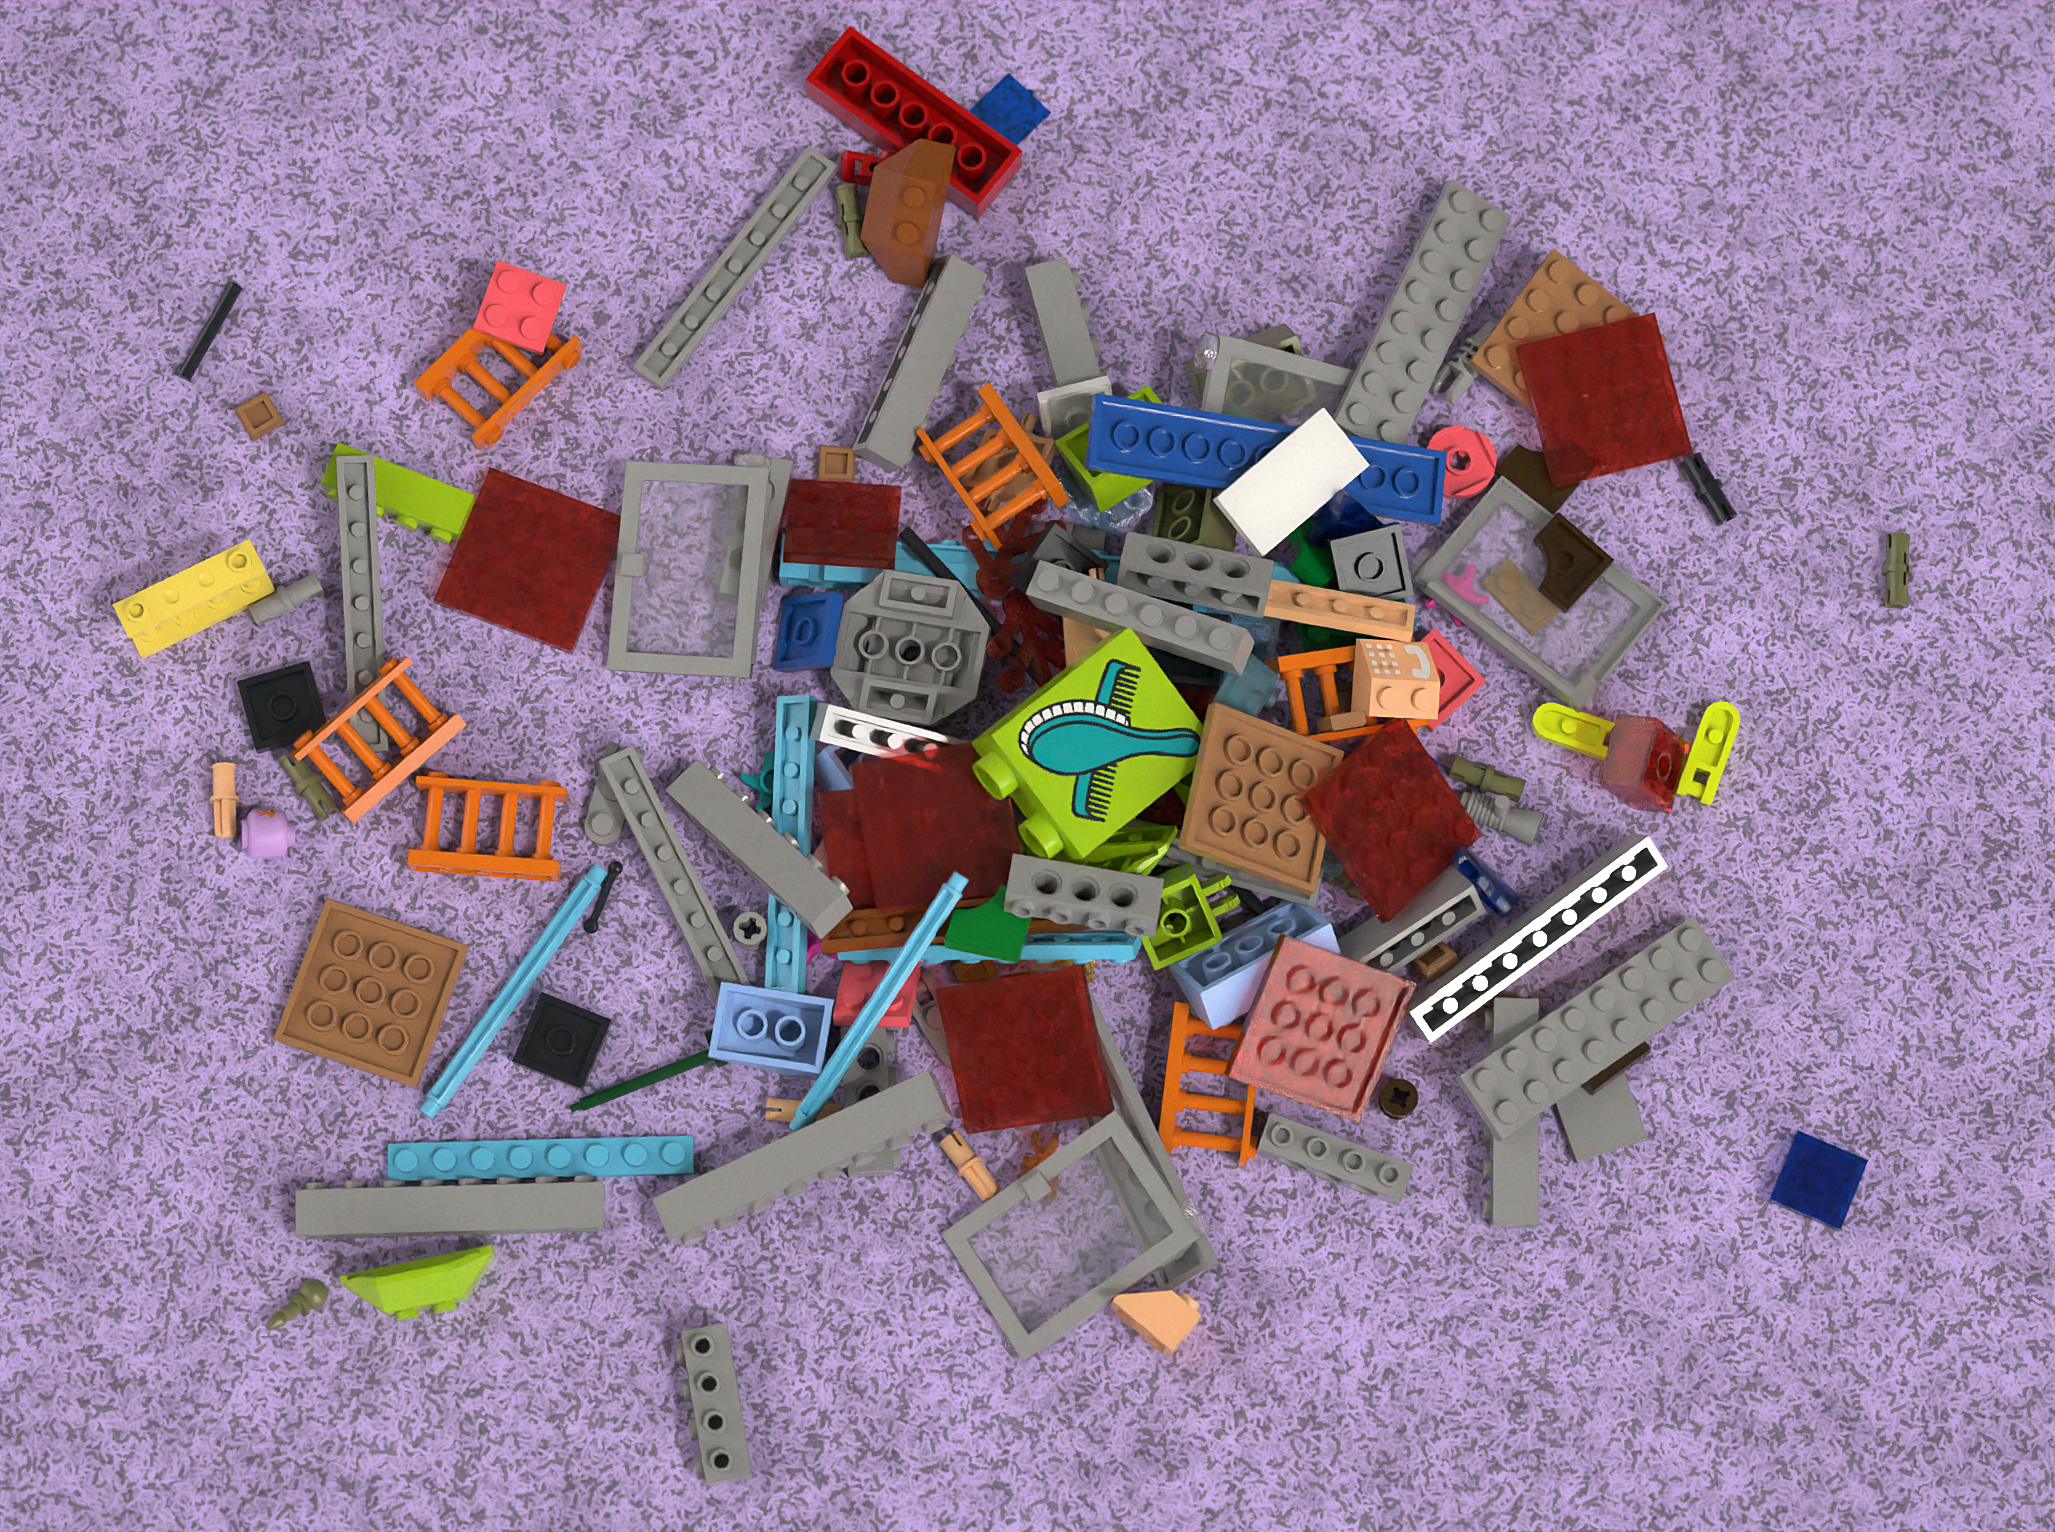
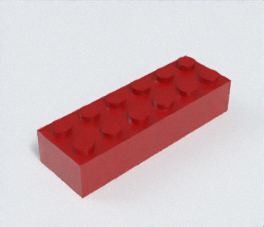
[805,26,1023,220]

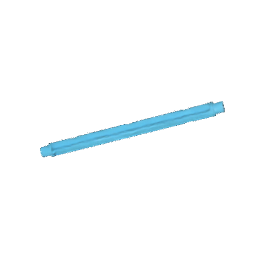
[419,864,608,1120]
[788,871,969,1132]

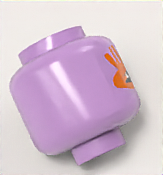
[240,810,295,858]

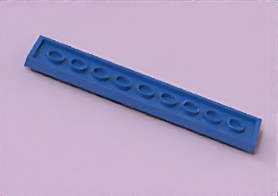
[1085,393,1447,526]

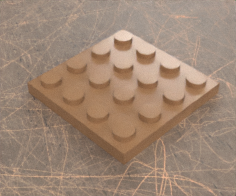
[1468,248,1667,452]
[1178,702,1344,895]
[273,898,470,1090]

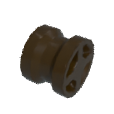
[1378,1079,1419,1120]

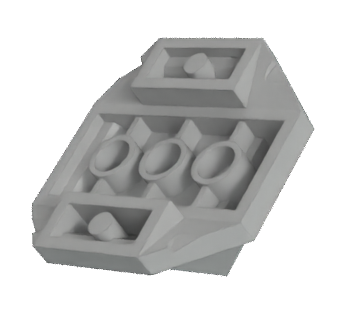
[830,569,991,728]

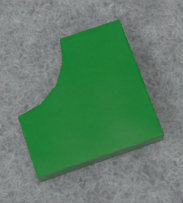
[1286,515,1335,588]
[944,885,1033,963]

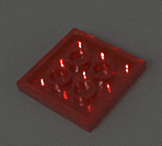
[783,479,902,570]

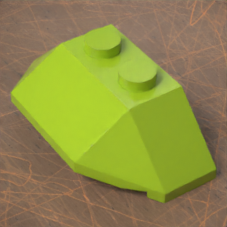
[1024,825,1178,876]
[339,1245,496,1322]

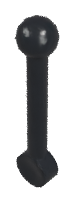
[583,861,623,934]

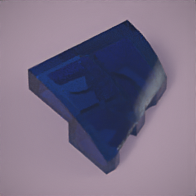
[1305,490,1385,548]
[1450,845,1522,919]

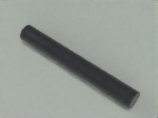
[177,281,243,382]

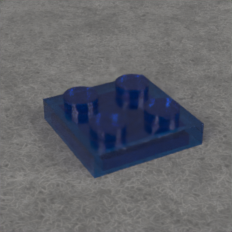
[1768,1130,1868,1231]

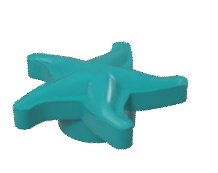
[740,751,774,812]

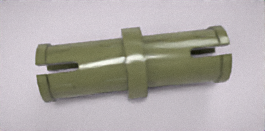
[834,183,869,259]
[1882,532,1912,609]
[278,748,340,822]
[1448,755,1526,803]

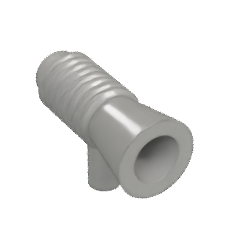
[1457,791,1545,848]

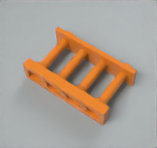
[414,325,583,451]
[916,382,1070,550]
[1264,637,1430,743]
[290,656,467,824]
[407,772,569,882]
[1158,1002,1271,1167]

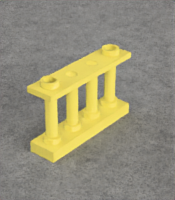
[113,539,276,659]

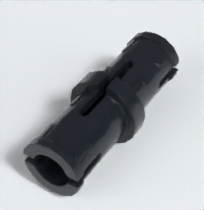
[1680,452,1738,527]

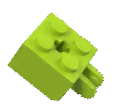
[1126,862,1240,971]

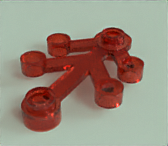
[962,497,1067,598]
[986,589,1066,693]

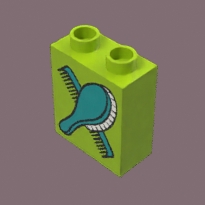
[971,627,1204,862]

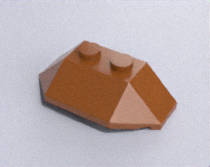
[860,138,956,289]

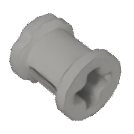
[733,912,767,951]

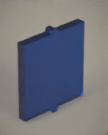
[969,73,1051,146]

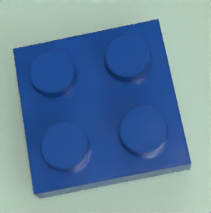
[773,591,843,673]

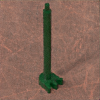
[570,1029,729,1112]

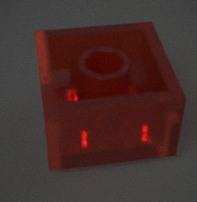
[1598,713,1690,814]

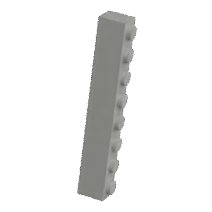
[1397,833,1668,1043]
[652,1070,953,1247]
[295,1175,606,1240]

